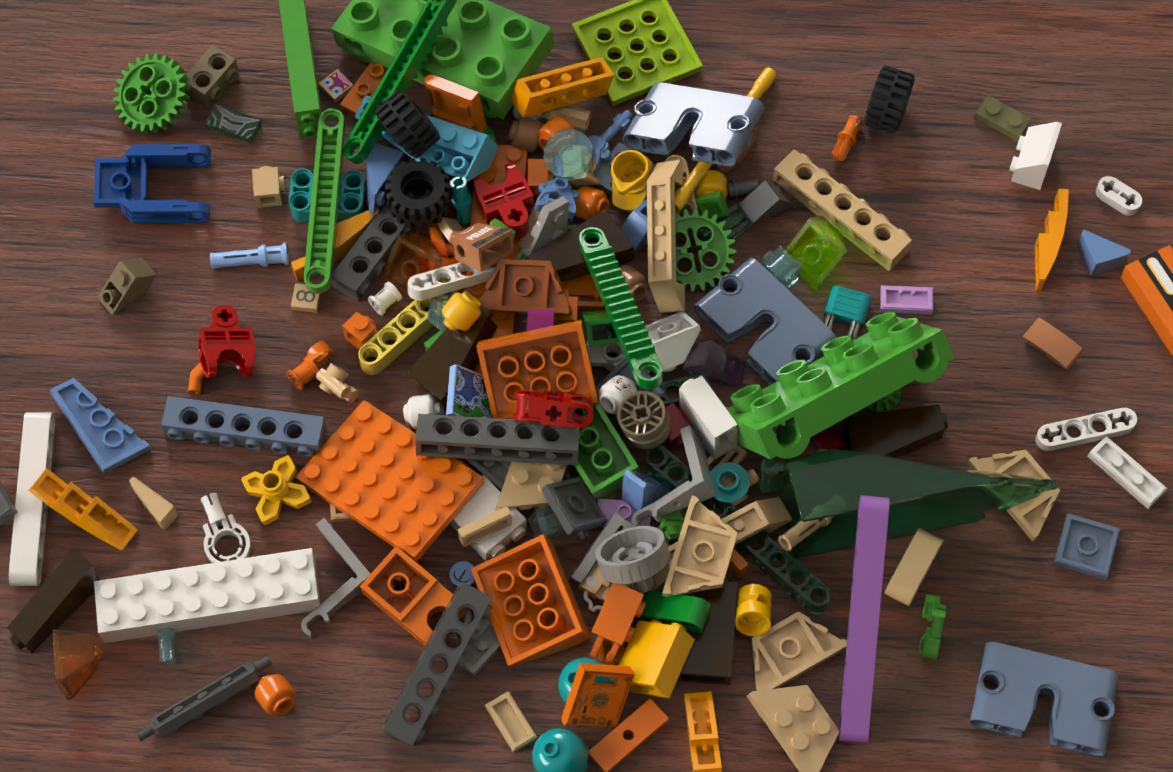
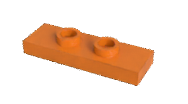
[340,62,388,116]

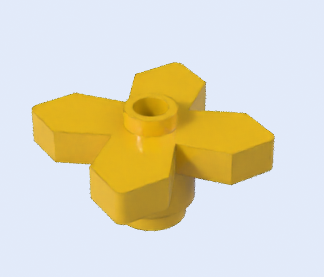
[241,455,311,525]

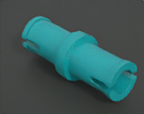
[450,176,472,224]

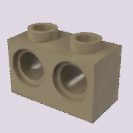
[185,45,239,107]

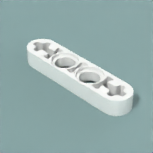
[408,262,499,300]
[1035,408,1137,451]

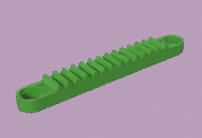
[304,108,346,294]

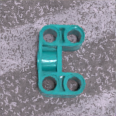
[289,168,367,223]

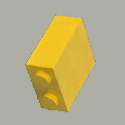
[619,620,695,698]

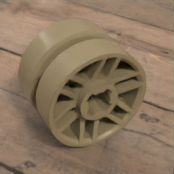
[617,391,671,449]

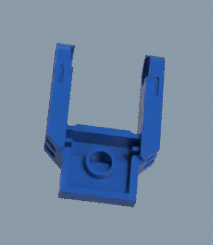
[94,144,211,224]

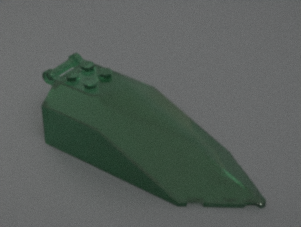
[758,449,1058,559]

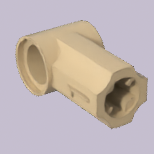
[538,106,591,133]

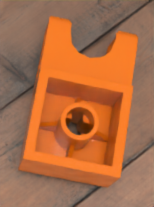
[360,546,467,646]

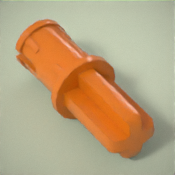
[831,115,864,162]

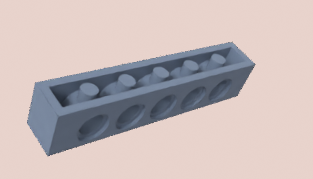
[161,396,326,457]

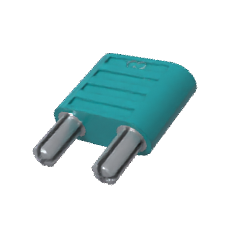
[824,286,872,340]

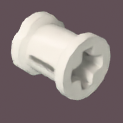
[368,282,402,315]

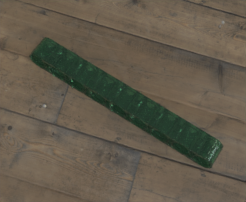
[644,445,831,615]

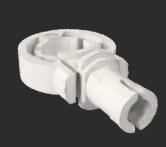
[201,493,251,563]

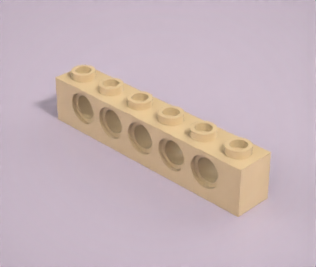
[773,149,912,272]

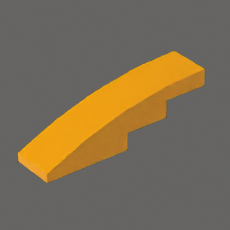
[1035,189,1069,291]
[291,208,380,282]
[28,468,138,551]
[684,691,722,772]

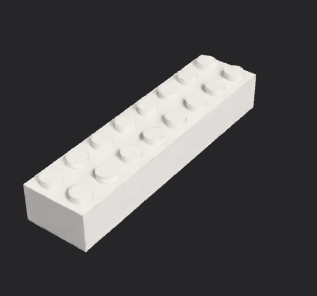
[94,548,321,643]

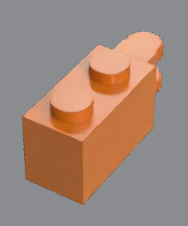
[589,583,646,665]

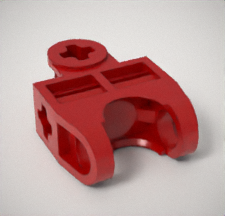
[473,163,534,239]
[197,305,255,378]
[513,390,594,428]

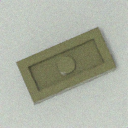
[974,95,1031,142]

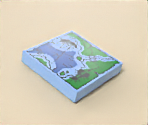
[446,364,492,418]

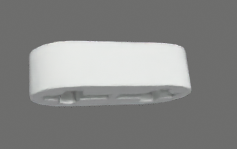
[1096,176,1142,216]

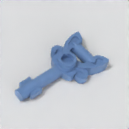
[566,110,633,176]
[534,151,579,219]

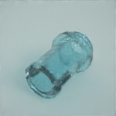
[155,628,177,665]

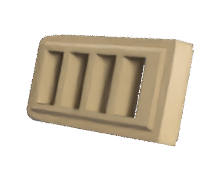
[129,477,178,530]

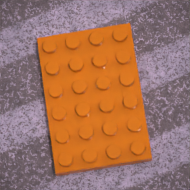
[295,400,485,562]

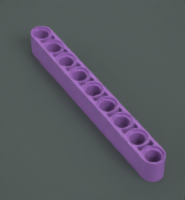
[839,495,889,743]

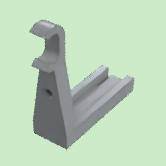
[631,425,716,527]
[569,513,669,585]
[301,518,370,638]

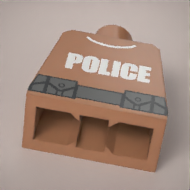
[450,223,514,272]

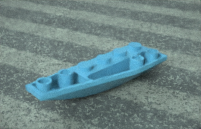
[355,95,499,182]

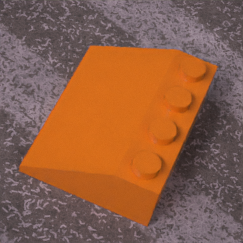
[477,320,598,419]
[471,534,591,667]

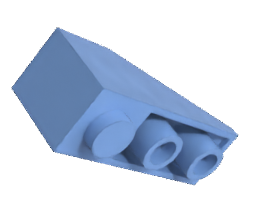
[364,143,404,215]

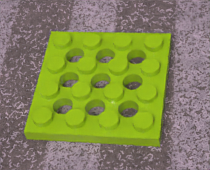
[572,0,703,106]

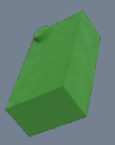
[573,402,640,503]

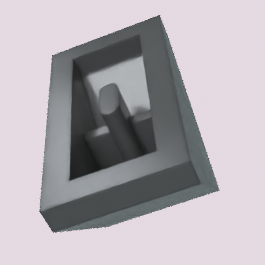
[738,180,794,225]

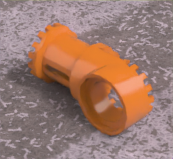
[286,341,334,391]

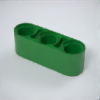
[635,591,712,633]

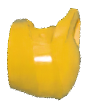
[611,150,654,212]

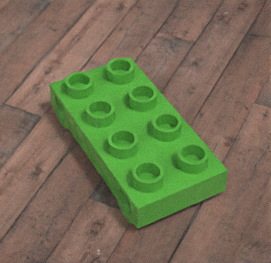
[331,0,555,119]
[727,312,954,459]

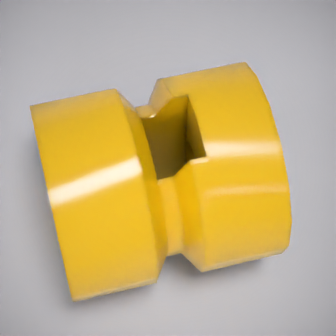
[735,584,772,636]

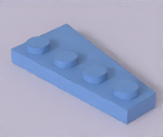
[50,378,151,474]

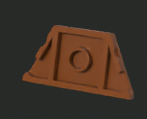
[479,259,572,315]

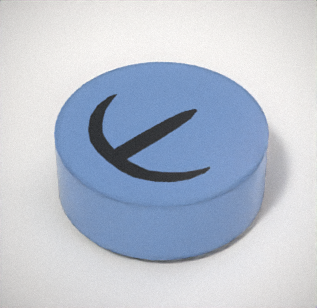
[449,561,476,588]

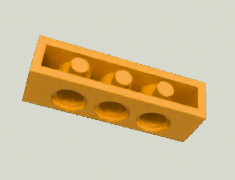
[511,57,614,118]

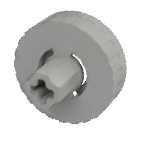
[595,526,670,593]

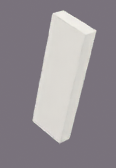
[1087,436,1167,509]

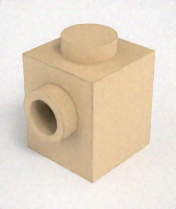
[252,166,286,208]

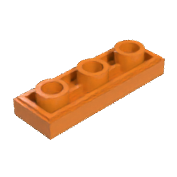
[589,698,669,772]

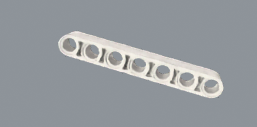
[9,412,55,586]

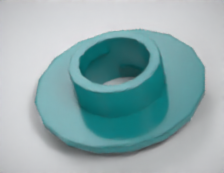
[710,462,750,503]

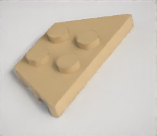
[495,439,567,511]
[967,450,1060,542]
[662,495,738,597]
[751,611,847,691]
[747,685,840,772]

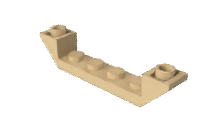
[647,160,685,313]
[649,497,792,592]

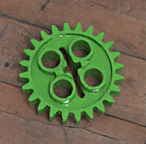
[113,53,191,134]
[675,208,736,293]

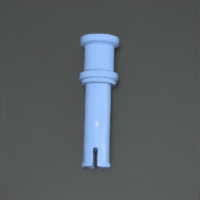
[210,242,290,269]

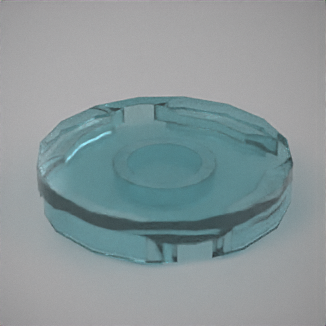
[543,129,595,180]

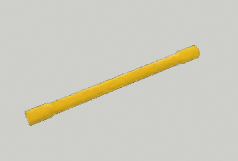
[675,68,777,214]

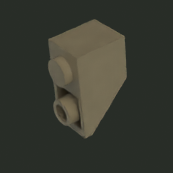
[97,257,157,315]

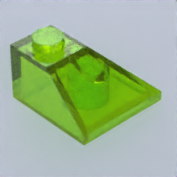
[780,216,847,291]

